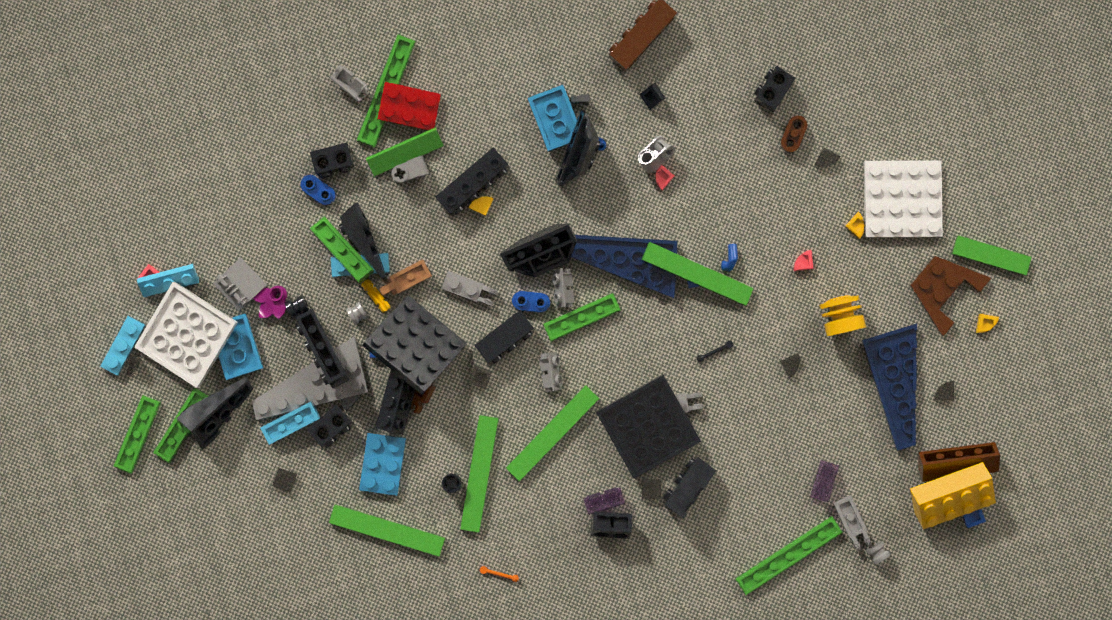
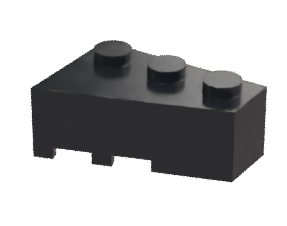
[662,456,717,519]

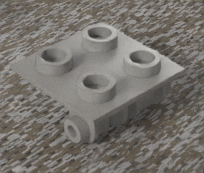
[213,257,267,311]

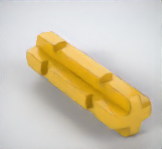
[361,279,391,313]

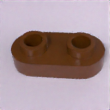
[780,115,808,153]

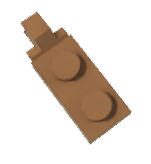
[379,259,432,296]

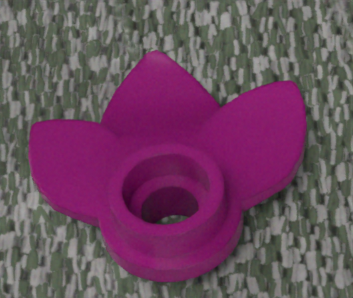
[253,286,287,319]

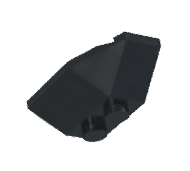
[555,110,600,186]
[500,223,577,277]

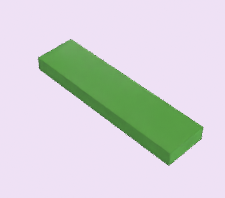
[366,127,444,176]
[310,216,374,284]
[952,235,1032,276]
[543,293,621,341]
[153,388,208,463]
[113,395,161,474]

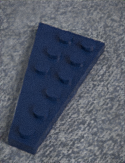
[571,235,678,298]
[861,323,917,451]

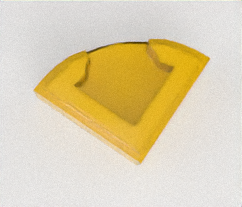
[468,196,494,216]
[845,212,864,239]
[976,314,999,333]

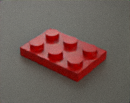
[377,82,441,131]

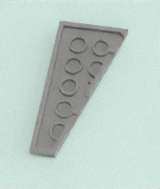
[252,336,369,420]

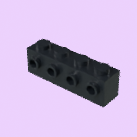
[435,147,509,216]
[295,309,350,389]
[375,370,415,435]

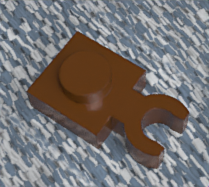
[410,384,436,414]

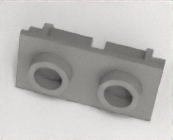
[330,65,370,102]
[552,268,574,308]
[539,352,563,392]

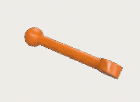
[480,566,519,582]

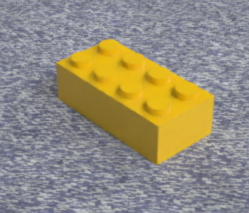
[910,462,996,530]

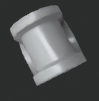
[638,135,675,173]
[391,156,429,183]

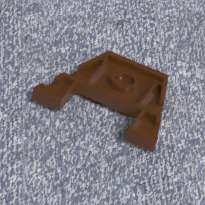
[910,256,991,336]

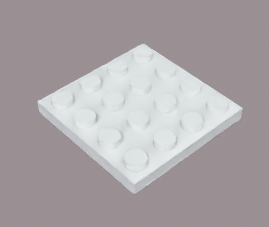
[864,161,943,238]
[135,282,238,388]

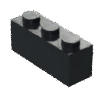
[474,310,534,364]

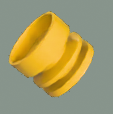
[819,295,866,336]

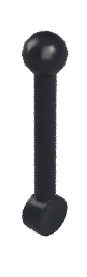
[696,341,733,362]

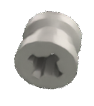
[346,301,369,326]
[866,541,891,564]

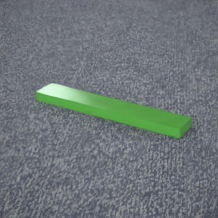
[357,34,416,148]
[641,242,754,306]
[506,385,599,481]
[460,415,499,532]
[329,504,445,556]
[735,516,843,595]

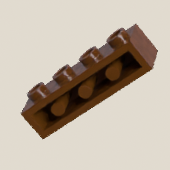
[609,0,677,73]
[918,442,1000,482]

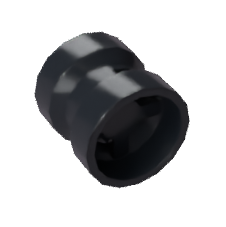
[285,295,310,319]
[442,473,462,493]

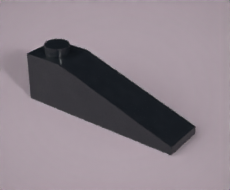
[339,202,389,284]
[176,377,253,450]

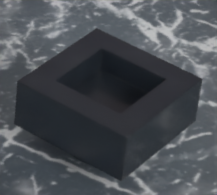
[639,83,666,110]

